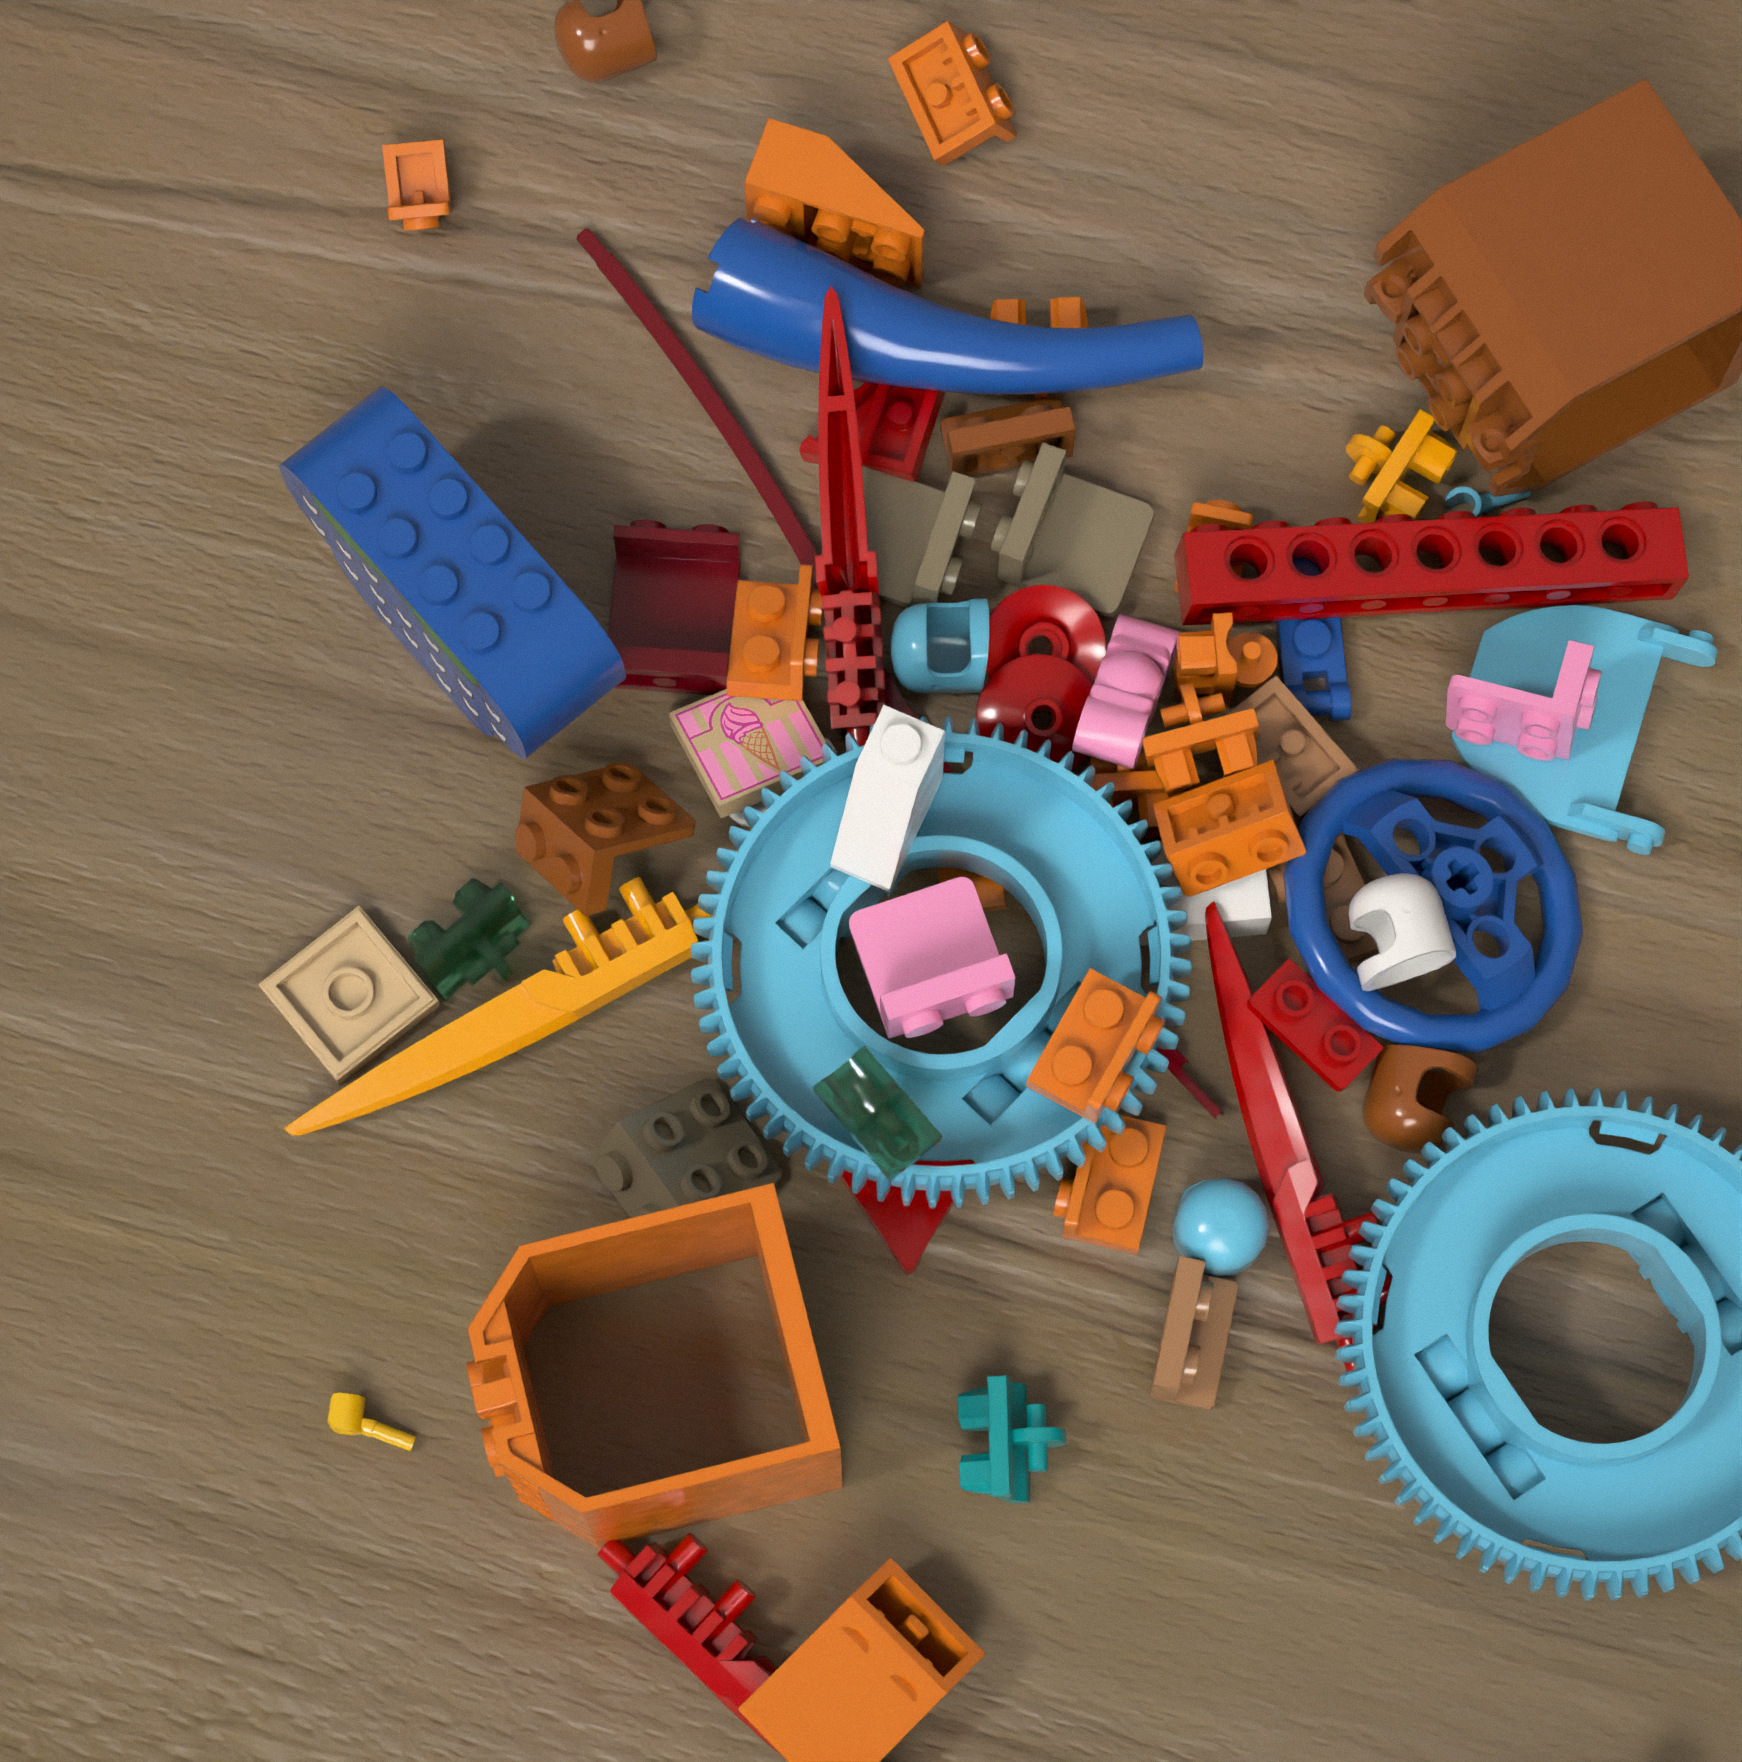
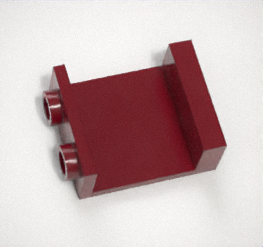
[608,520,742,695]

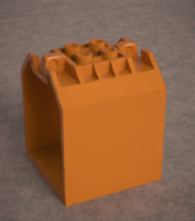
[466,1183,843,1549]

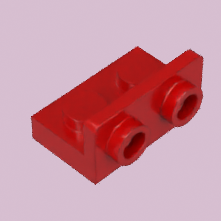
[1247,958,1384,1092]

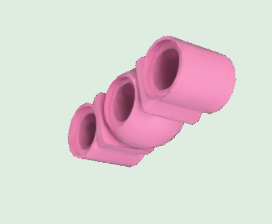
[1072,613,1180,769]

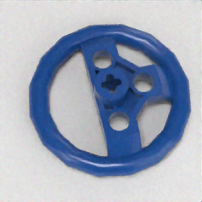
[1283,758,1583,1053]

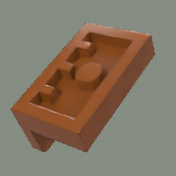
[940,396,1076,477]

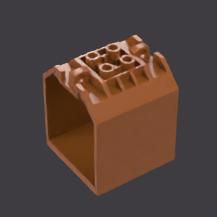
[1364,78,1742,497]

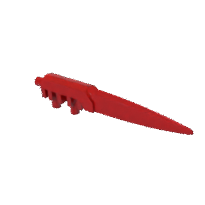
[815,286,886,747]
[1204,901,1393,1372]
[597,1533,784,1758]

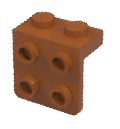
[515,762,696,916]

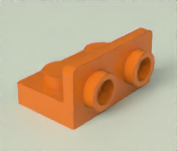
[887,21,1017,166]
[727,564,823,701]
[1153,760,1306,897]
[1026,968,1166,1124]
[1053,1115,1167,1255]

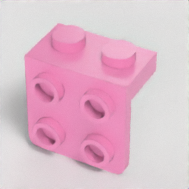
[1445,640,1602,761]
[849,877,1016,1039]

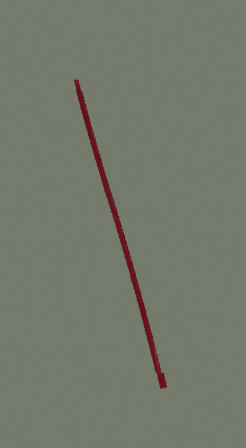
[576,228,1224,1120]

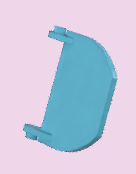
[1451,605,1718,855]

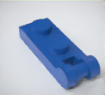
[1275,558,1351,721]

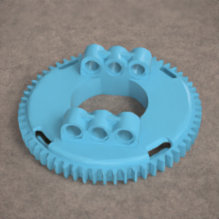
[691,716,1192,1208]
[1334,1088,1742,1601]

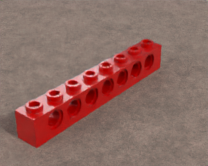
[1174,501,1689,626]

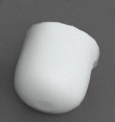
[1349,873,1456,991]

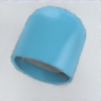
[891,598,989,694]
[1172,1178,1270,1278]

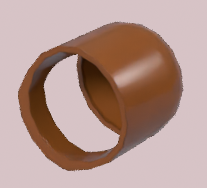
[554,0,657,82]
[1362,1045,1478,1154]

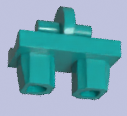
[958,1375,1066,1504]

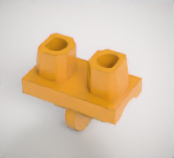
[1345,409,1458,523]

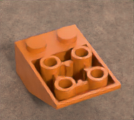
[744,118,925,288]
[738,1558,986,1762]

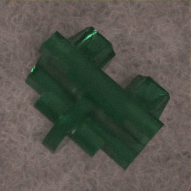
[407,878,531,1001]
[813,1045,942,1182]

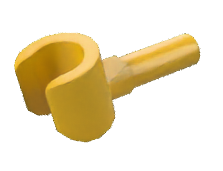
[327,1393,416,1452]

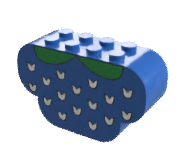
[279,386,626,759]

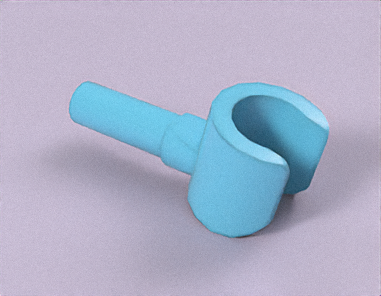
[1445,486,1531,518]

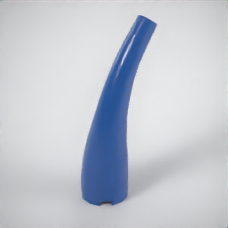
[692,218,1204,395]

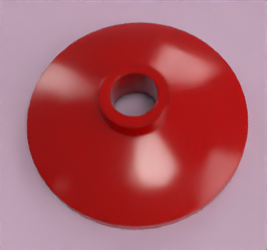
[986,585,1106,711]
[975,654,1093,771]

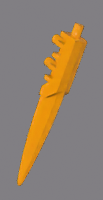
[284,877,713,1136]

